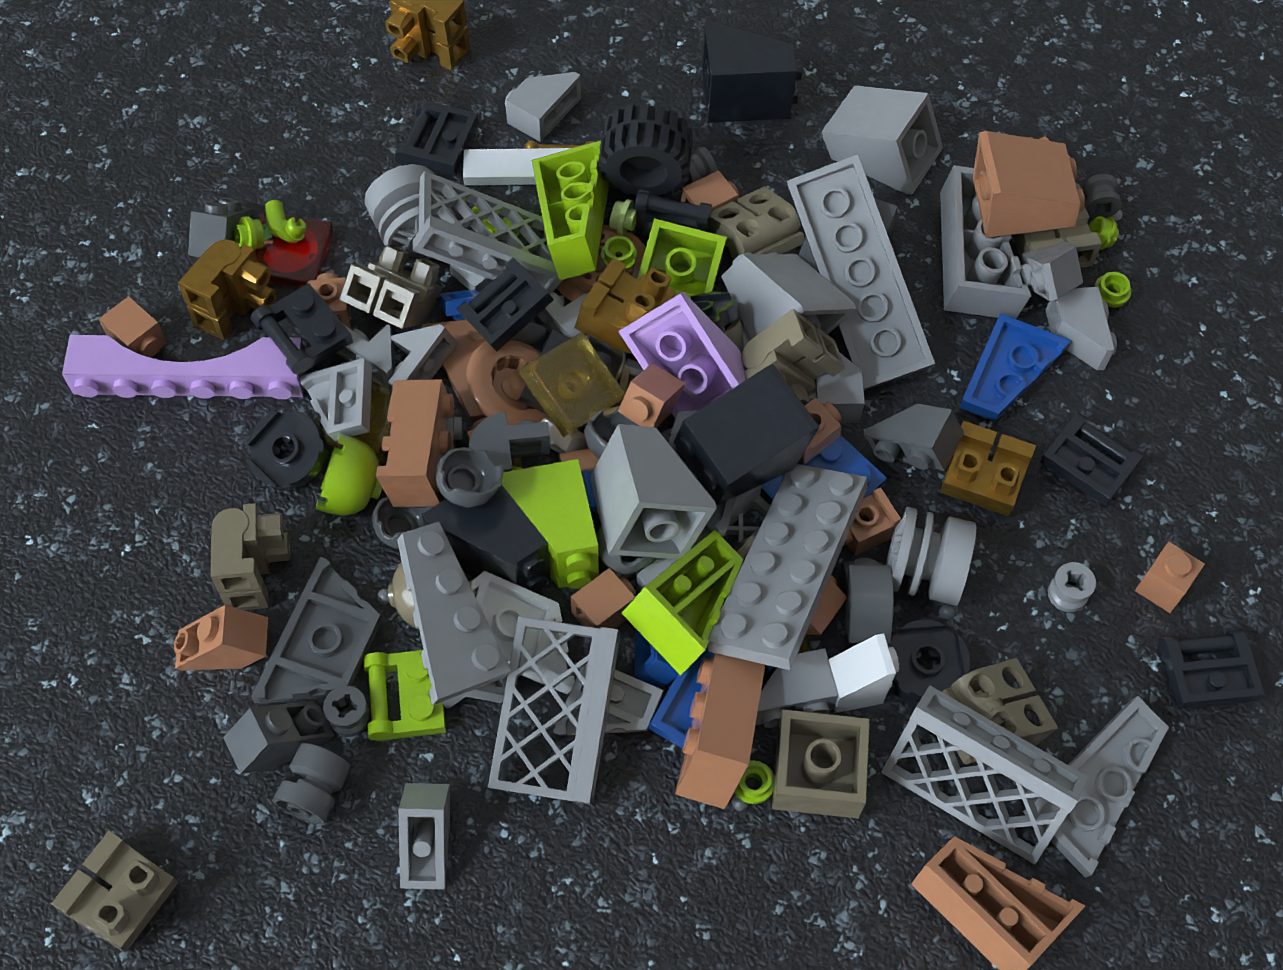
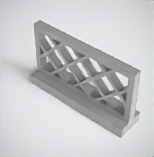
[413,171,562,294]
[488,616,621,805]
[881,686,1088,865]

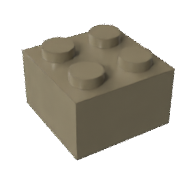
[772,710,869,819]

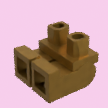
[385,0,471,70]
[178,240,277,340]
[574,258,676,353]
[940,421,1036,516]

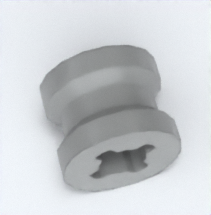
[1048,562,1096,612]

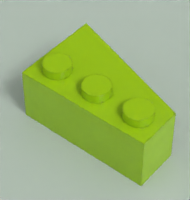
[622,530,744,676]

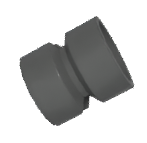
[272,743,351,825]

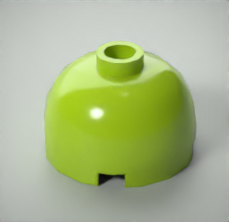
[315,434,382,516]

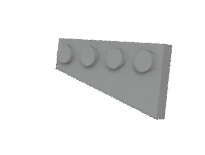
[397,522,511,705]
[1023,696,1169,878]

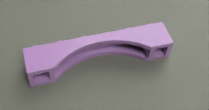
[62,335,306,399]

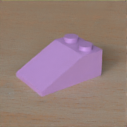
[619,292,748,418]

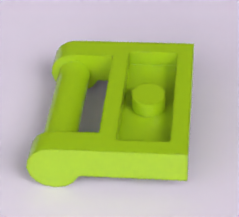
[363,650,446,741]

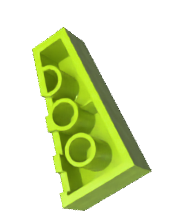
[531,140,609,281]

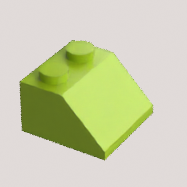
[637,219,727,299]

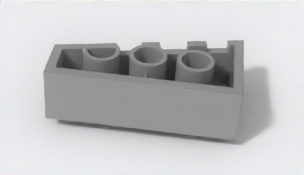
[940,165,1031,319]

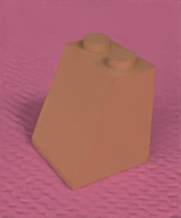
[973,131,1085,238]

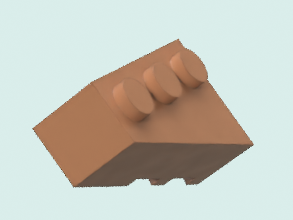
[376,379,454,507]
[675,653,765,809]
[911,836,1085,970]

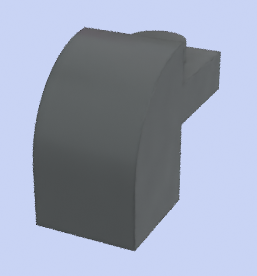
[469,411,550,473]
[841,558,893,643]

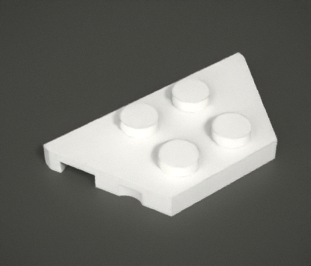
[470,571,575,694]

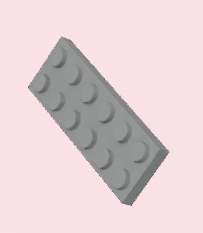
[787,154,935,391]
[708,464,868,670]

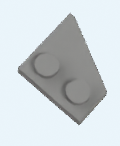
[299,358,372,441]
[553,663,664,736]

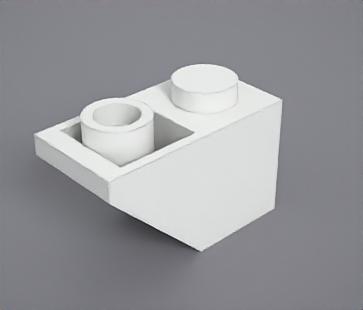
[829,633,899,713]

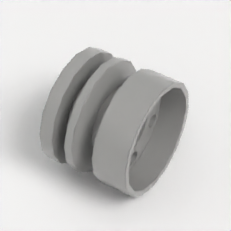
[364,164,457,264]
[886,507,977,606]

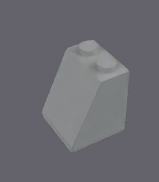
[822,86,943,195]
[721,252,857,339]
[591,424,717,559]

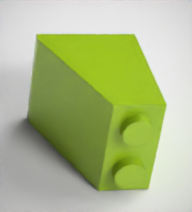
[502,459,599,589]

